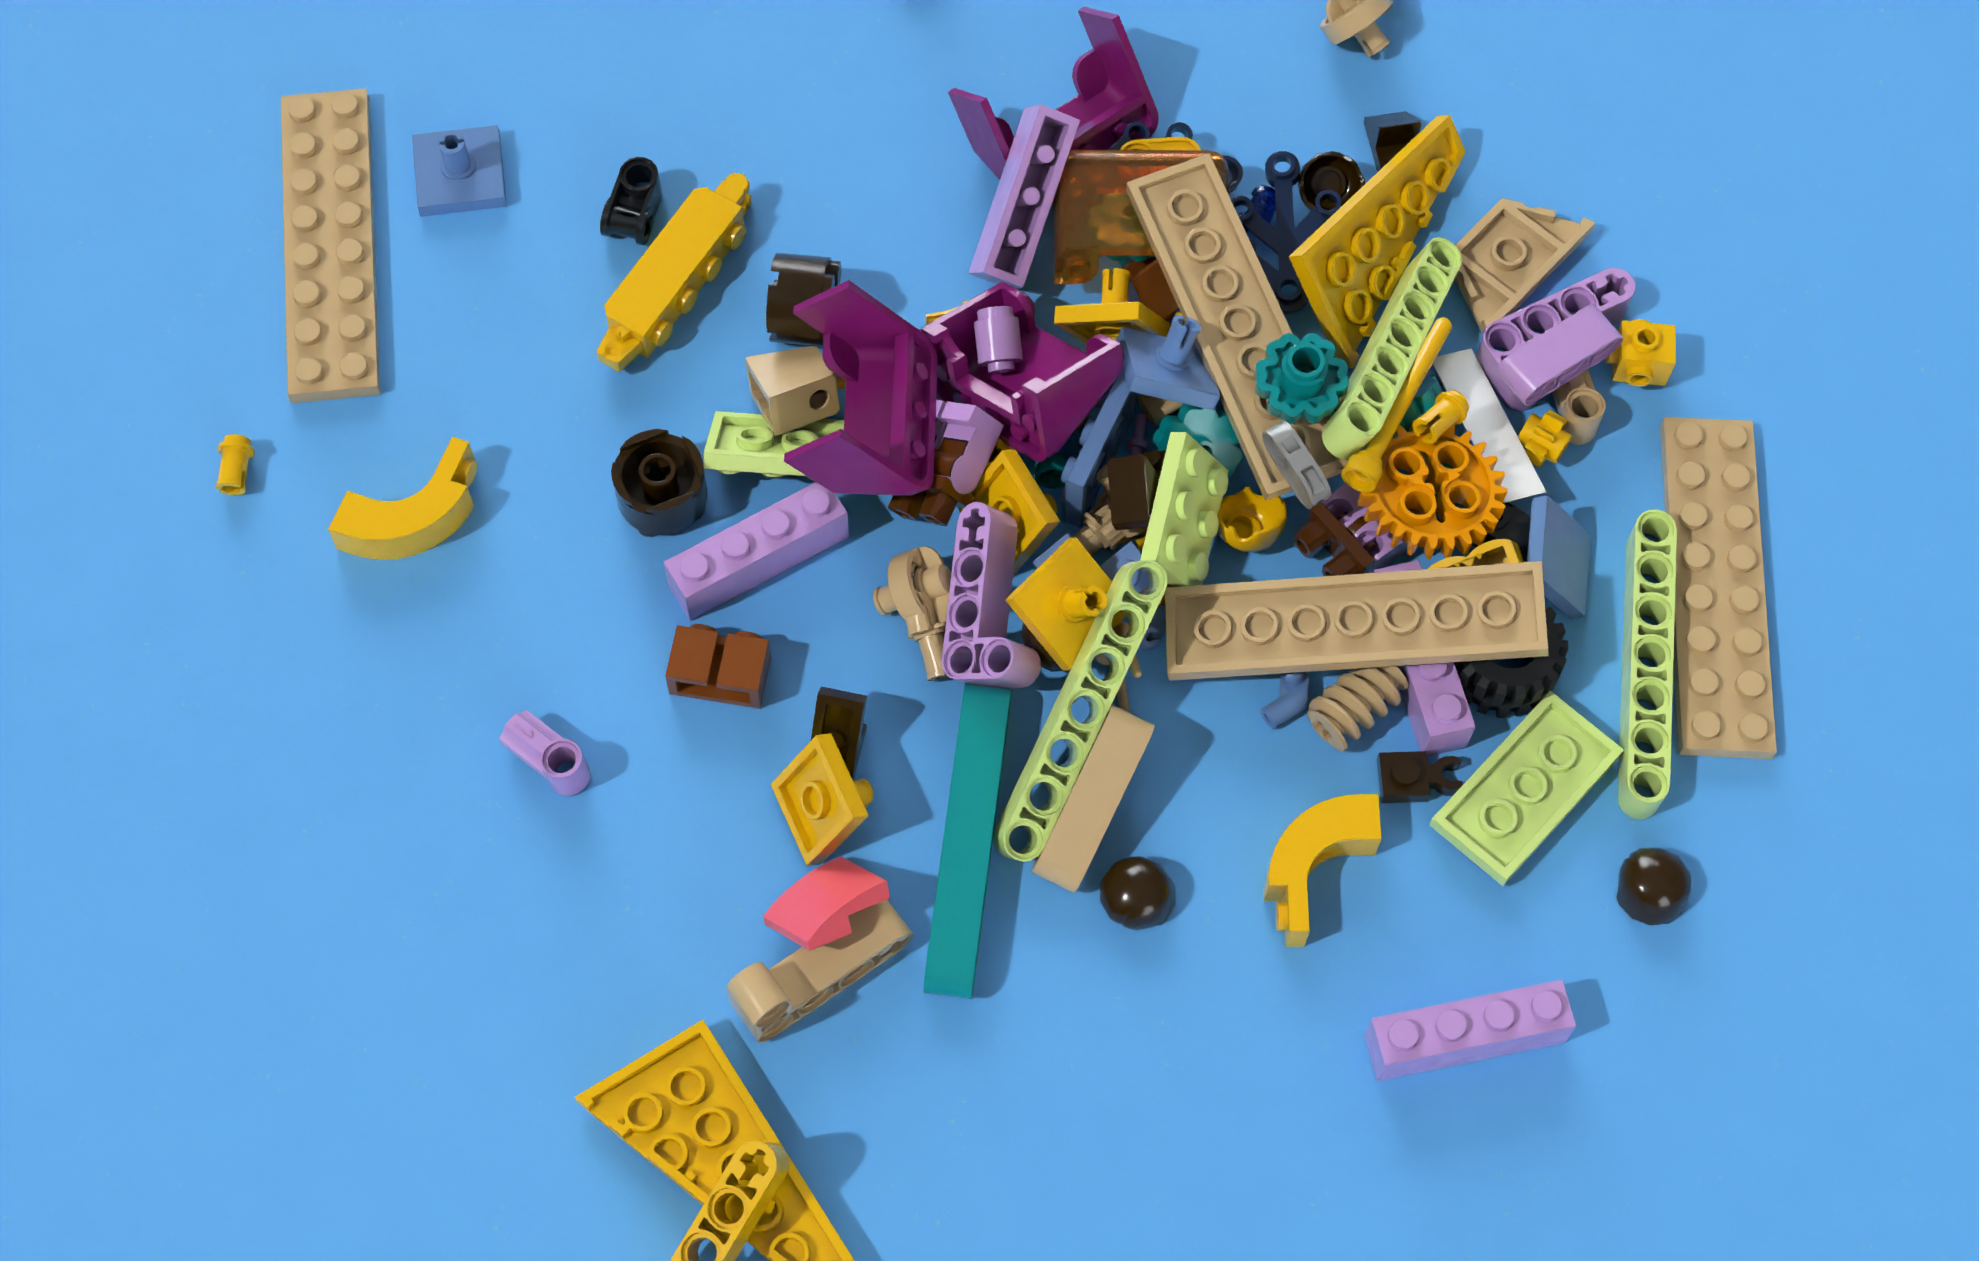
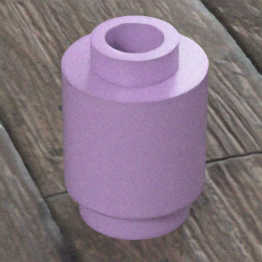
[974,306,1023,374]

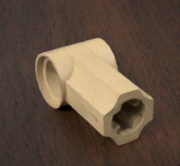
[1552,370,1606,445]

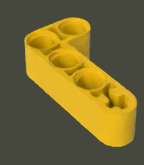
[670,1141,789,1261]

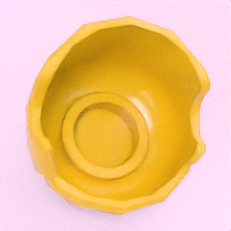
[1217,487,1287,552]

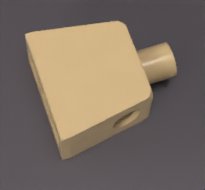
[745,346,846,436]

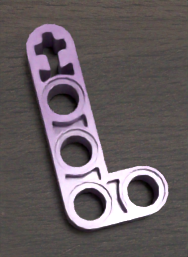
[1476,268,1635,412]
[942,502,1041,688]

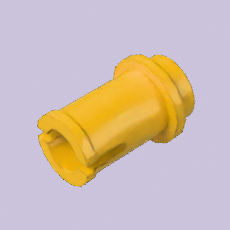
[1413,390,1469,444]
[216,434,255,495]

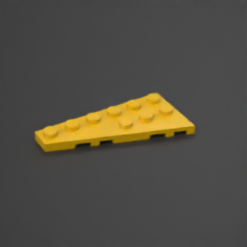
[1289,115,1466,368]
[574,1020,855,1261]

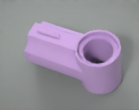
[499,709,591,796]

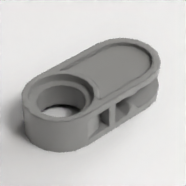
[1262,420,1331,509]

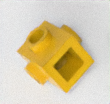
[1605,319,1676,387]

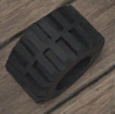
[1454,607,1568,718]

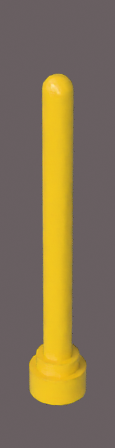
[1341,317,1452,493]

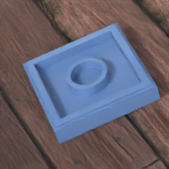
[1527,495,1591,619]

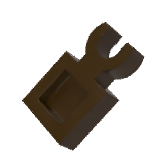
[1377,751,1463,803]

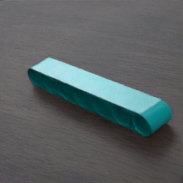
[923,683,1012,999]

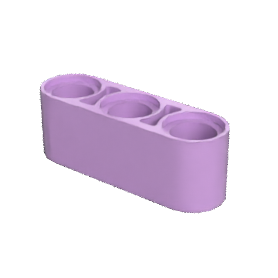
[1495,304,1624,406]

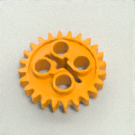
[1357,420,1507,559]

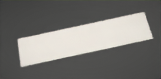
[1433,348,1546,503]

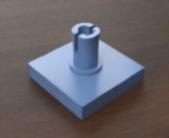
[412,125,507,217]
[1116,315,1220,410]

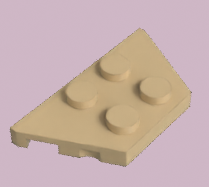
[1454,198,1595,334]

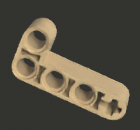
[1031,704,1155,893]
[726,899,914,1043]

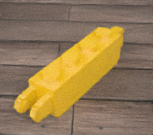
[596,172,751,372]

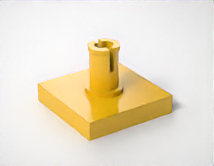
[1054,268,1171,344]
[957,449,1060,576]
[1005,537,1126,671]
[770,733,873,866]

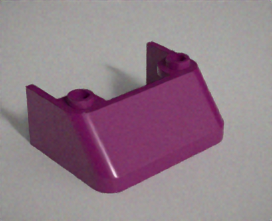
[948,7,1159,200]
[784,280,937,496]

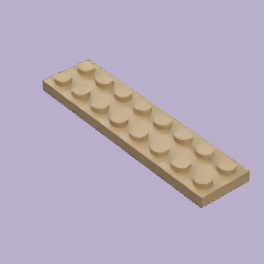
[281,88,381,403]
[1126,153,1348,501]
[1660,417,1777,759]
[1165,561,1549,681]

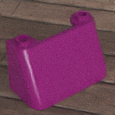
[920,281,1124,462]

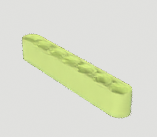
[1322,237,1462,460]
[1617,509,1677,819]
[993,559,1168,862]

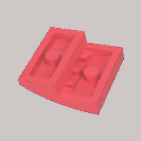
[763,856,890,951]

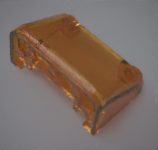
[1052,150,1230,284]

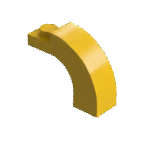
[328,437,477,560]
[1264,794,1381,947]

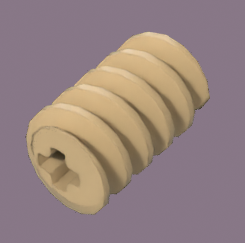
[1307,666,1409,752]

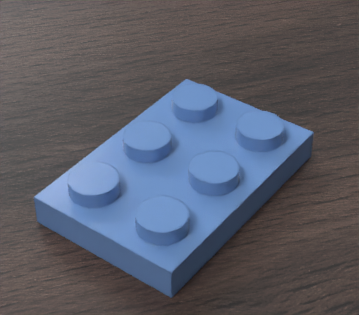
[1060,370,1136,528]

